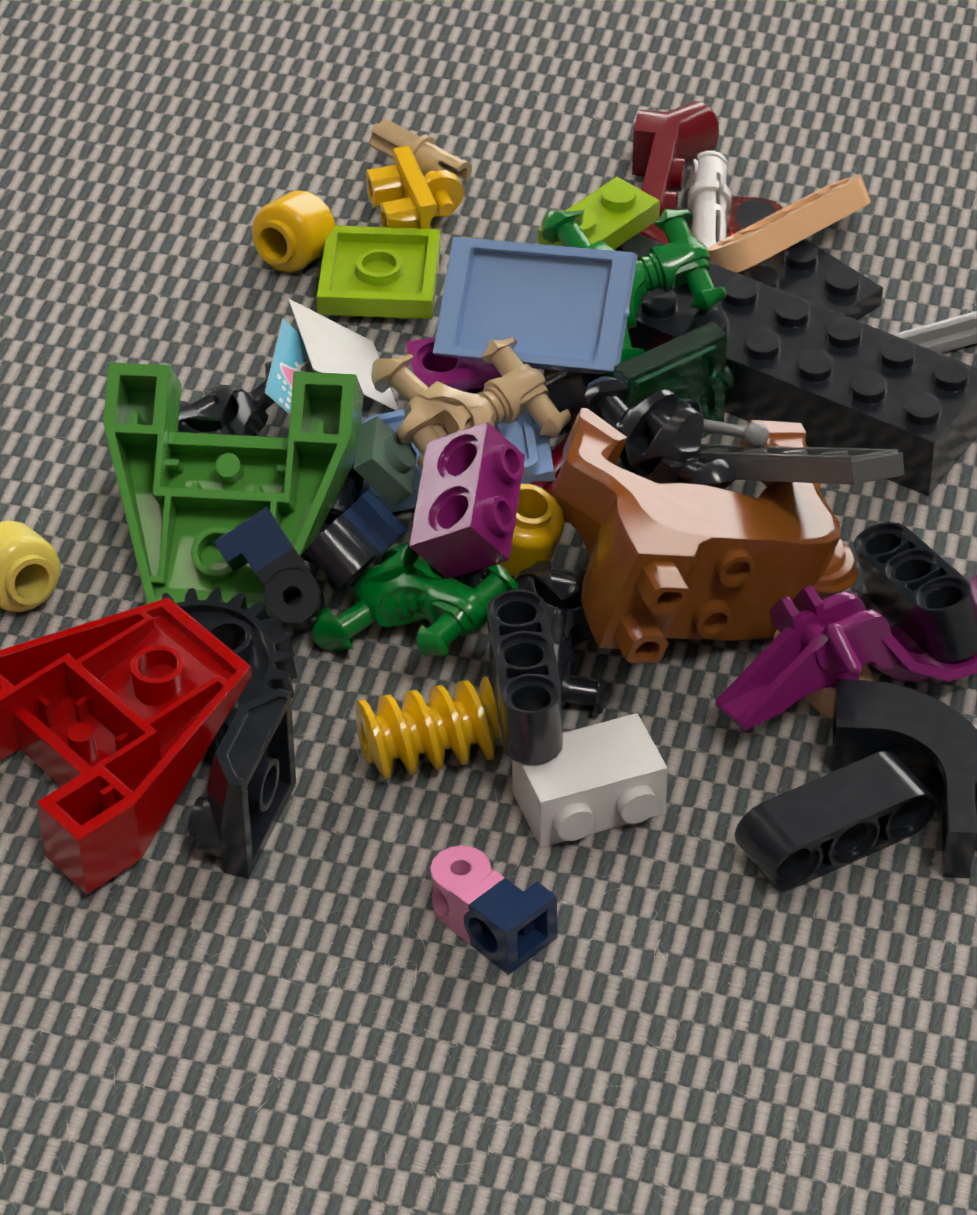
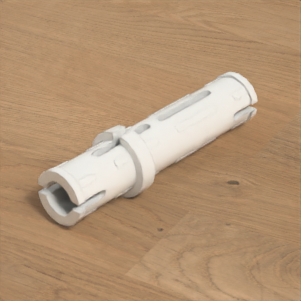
[687,151,731,248]

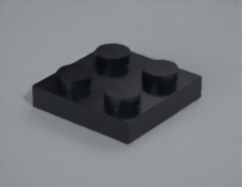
[738,239,883,321]

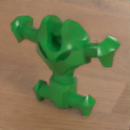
[541,208,726,380]
[312,542,518,656]

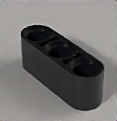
[854,522,977,662]
[487,589,563,764]
[734,751,936,891]

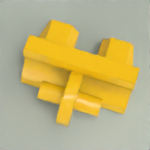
[366,145,464,229]

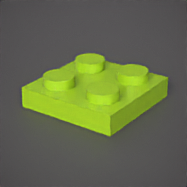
[317,225,441,319]

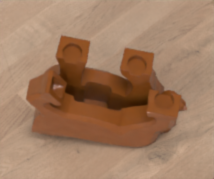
[552,408,858,663]

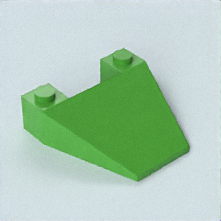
[103,362,364,618]

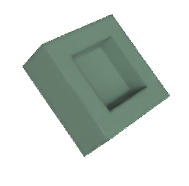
[353,416,417,505]

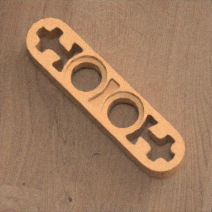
[707,175,871,273]

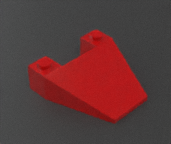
[0,598,252,895]

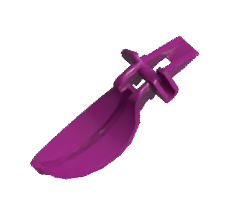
[715,575,977,731]

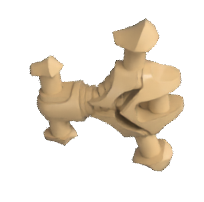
[371,337,571,469]

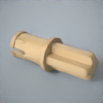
[369,119,472,189]

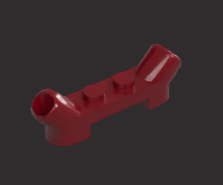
[632,101,719,245]

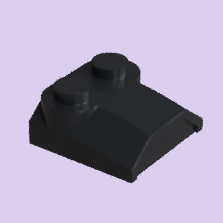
[188,688,297,879]

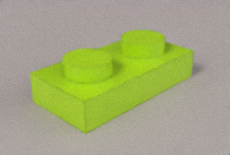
[538,176,660,250]

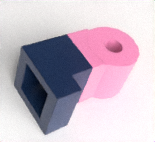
[430,845,558,975]

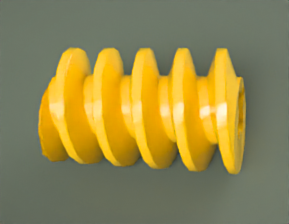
[355,677,499,780]

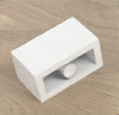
[512,713,668,848]

